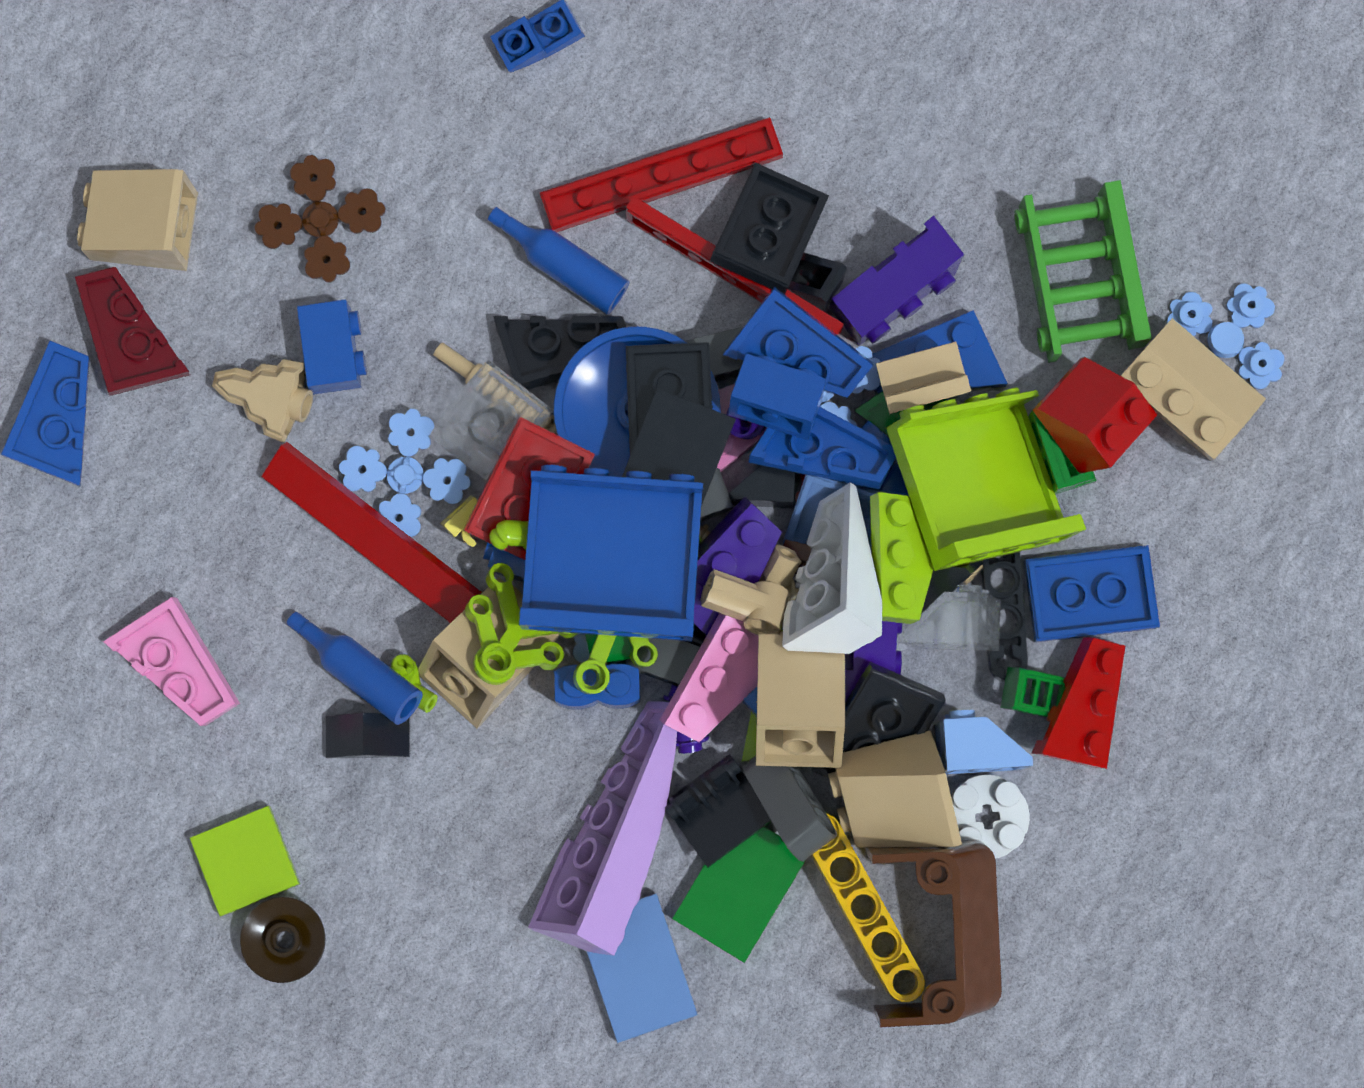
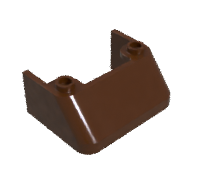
[866,840,1002,1028]

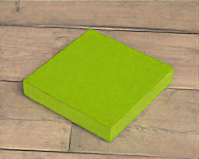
[190,806,301,917]

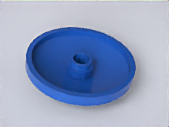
[554,326,721,477]

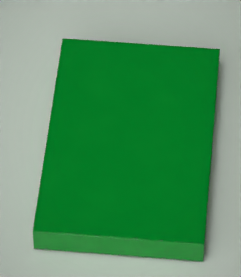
[672,827,806,963]

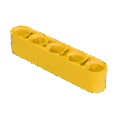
[811,813,925,1002]

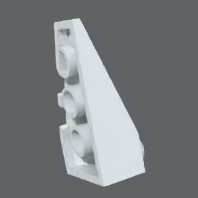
[782,482,882,654]

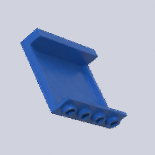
[519,465,703,641]

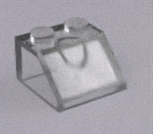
[429,360,554,481]
[900,585,1001,651]

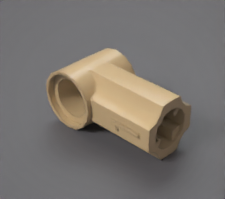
[700,569,790,635]

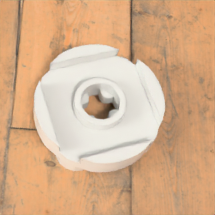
[951,775,1030,859]

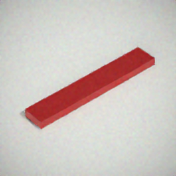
[540,117,783,232]
[626,196,844,336]
[261,442,482,623]

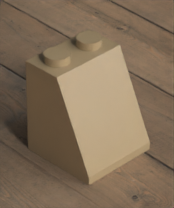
[77,169,198,271]
[418,577,560,729]
[756,631,845,768]
[828,730,962,847]

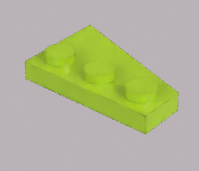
[870,492,934,624]

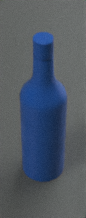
[488,207,630,315]
[287,612,423,725]

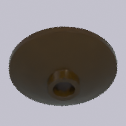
[240,897,326,983]

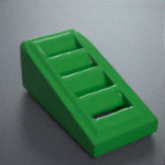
[1000,667,1066,717]

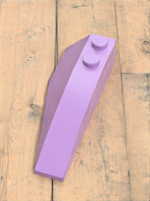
[528,701,677,956]

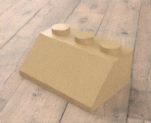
[1121,318,1266,461]

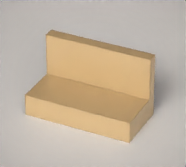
[875,341,971,414]

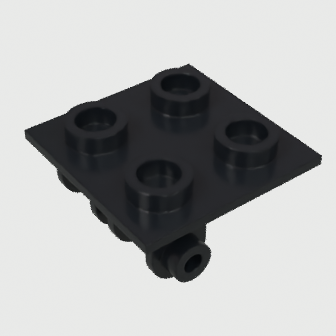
[665,754,772,868]

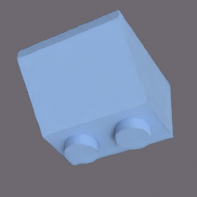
[935,710,1033,775]

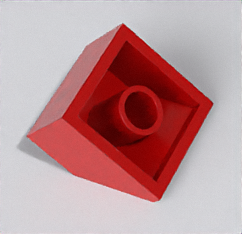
[1033,357,1157,474]

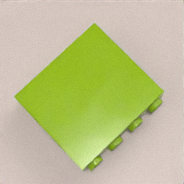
[886,388,1086,571]

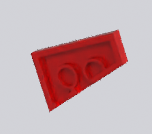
[1031,637,1126,769]

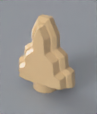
[212,359,313,442]

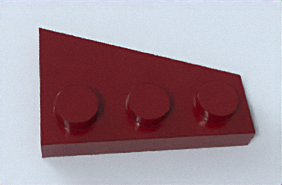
[75,267,190,396]

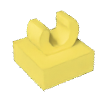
[440,495,477,547]

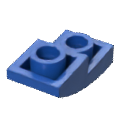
[490,0,585,73]

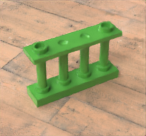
[1014,180,1152,363]

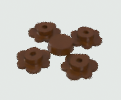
[255,155,386,283]

